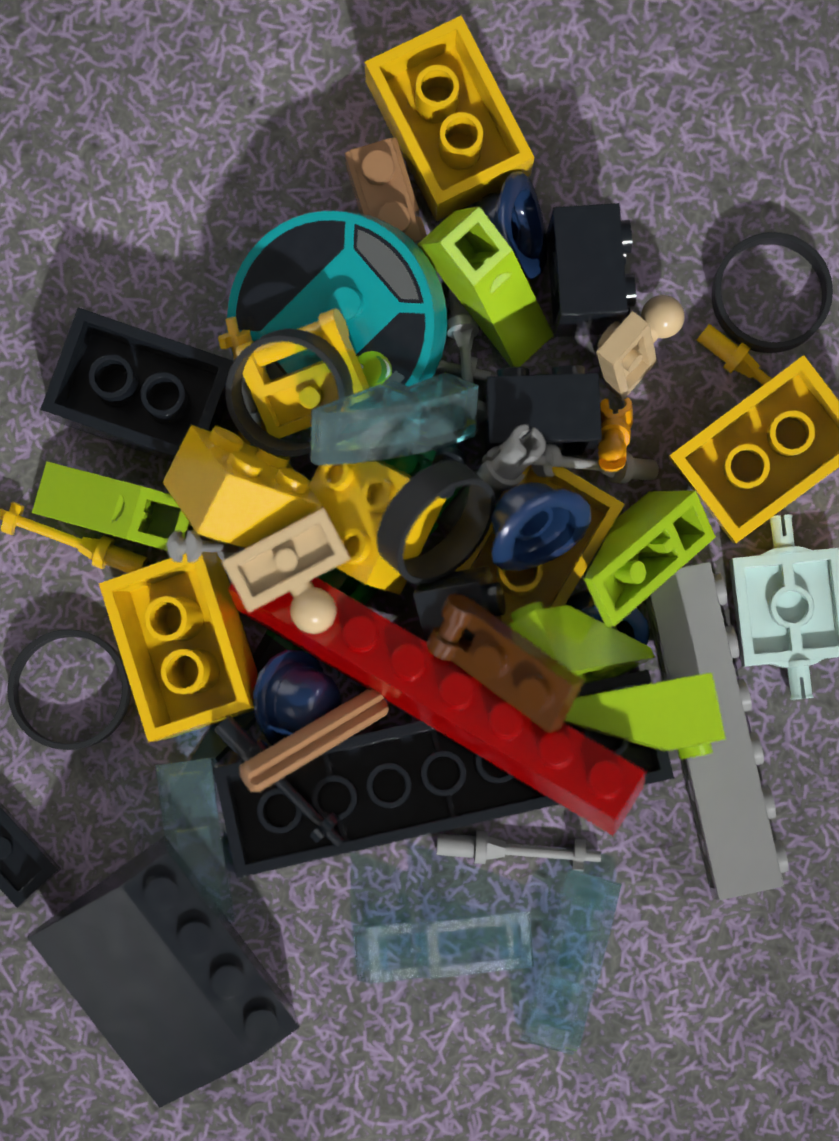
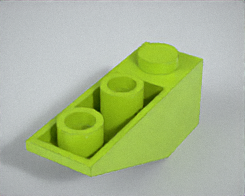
[417,206,553,367]
[32,461,195,551]

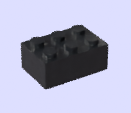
[40,307,234,462]

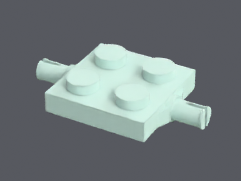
[729,514,839,700]

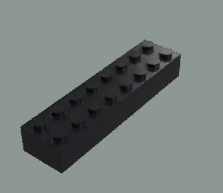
[213,669,674,878]

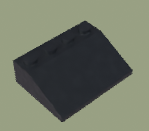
[27,836,300,1108]

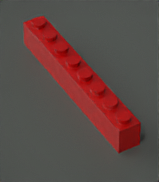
[228,577,646,836]

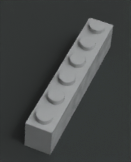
[645,562,789,900]

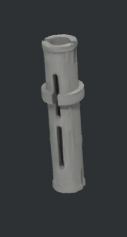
[439,425,546,531]

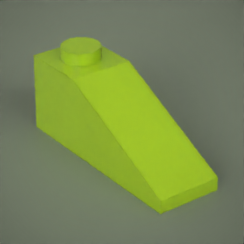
[584,490,716,627]
[508,602,655,684]
[563,672,726,760]

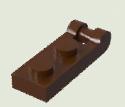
[426,594,584,733]

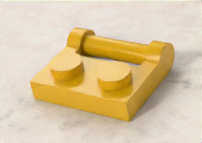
[235,308,375,439]

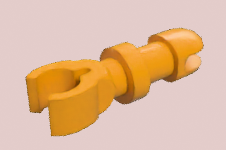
[598,398,633,472]

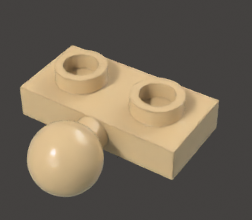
[596,295,685,401]
[222,508,351,634]

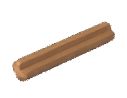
[239,689,389,792]

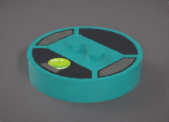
[227,211,447,432]

